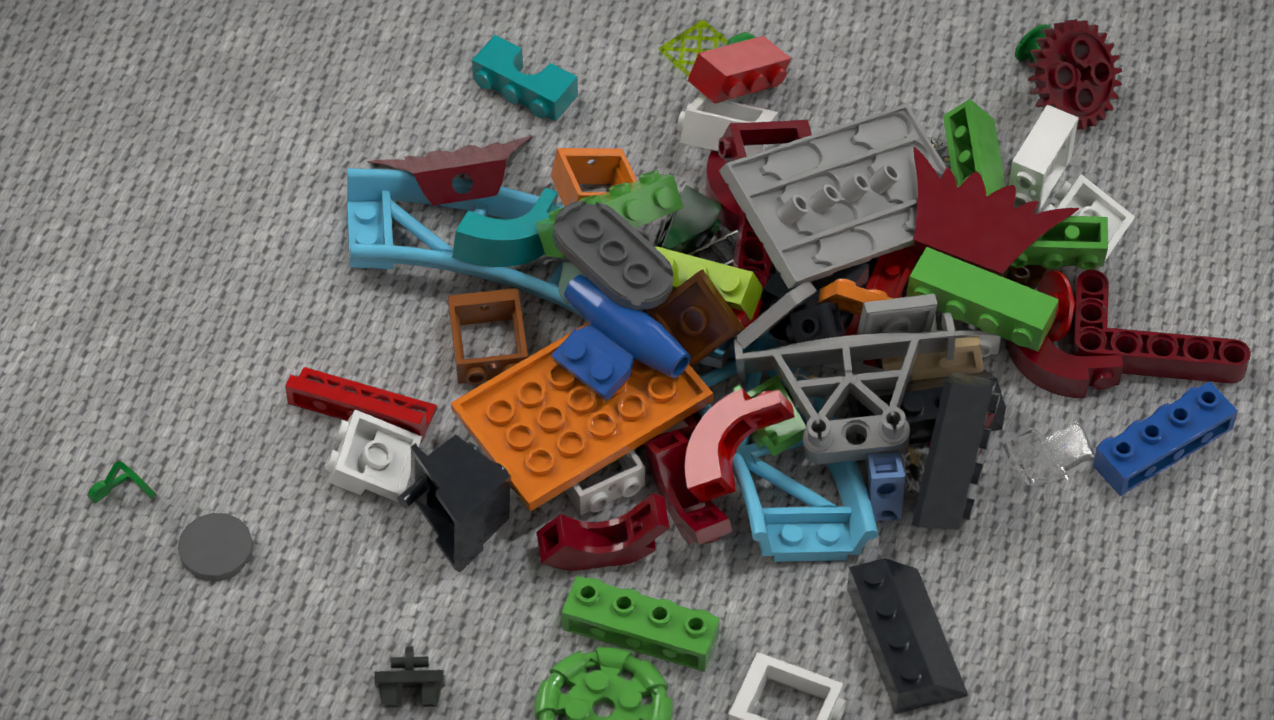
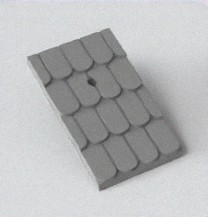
[719,104,959,289]

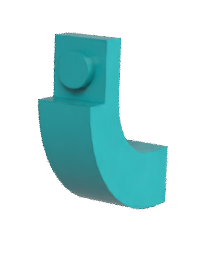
[452,188,560,267]

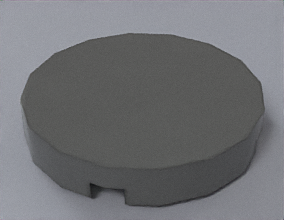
[178,513,253,581]

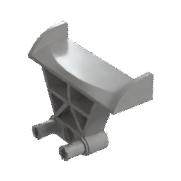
[734,312,956,464]

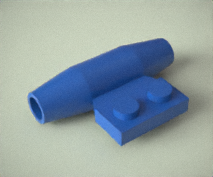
[551,275,691,402]

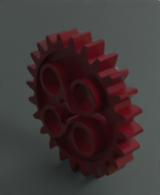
[1028,19,1122,130]

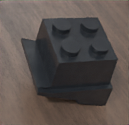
[397,435,511,573]

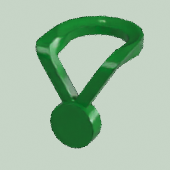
[87,461,157,503]

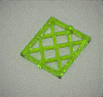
[658,19,728,77]

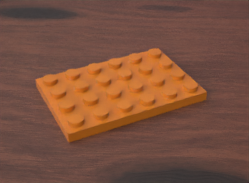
[450,310,714,512]

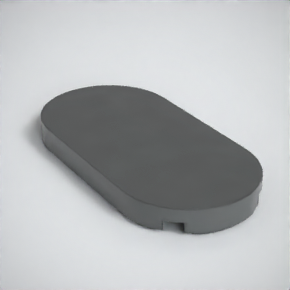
[553,201,673,310]

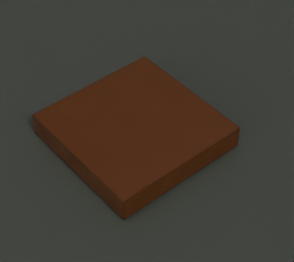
[646,269,745,367]

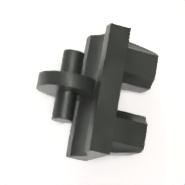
[374,646,445,708]

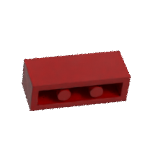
[687,36,791,104]

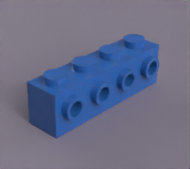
[1093,381,1238,496]

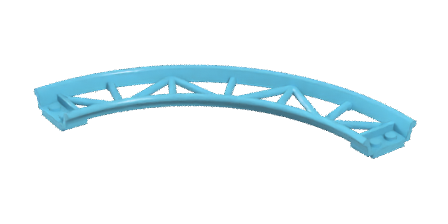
[347,168,878,562]

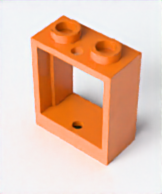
[551,148,638,207]

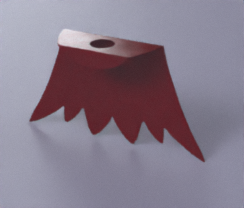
[367,136,534,206]
[913,147,1079,276]

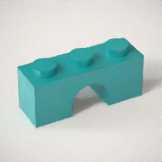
[472,34,578,122]

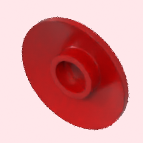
[1037,271,1076,342]

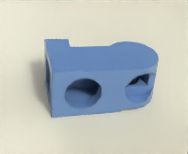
[867,452,905,522]

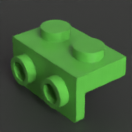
[733,375,807,457]

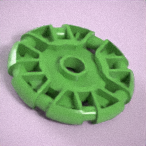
[534,647,673,720]

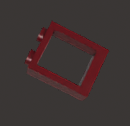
[718,120,812,202]

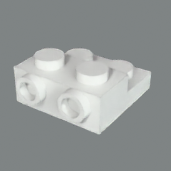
[1044,174,1135,269]
[324,410,422,503]

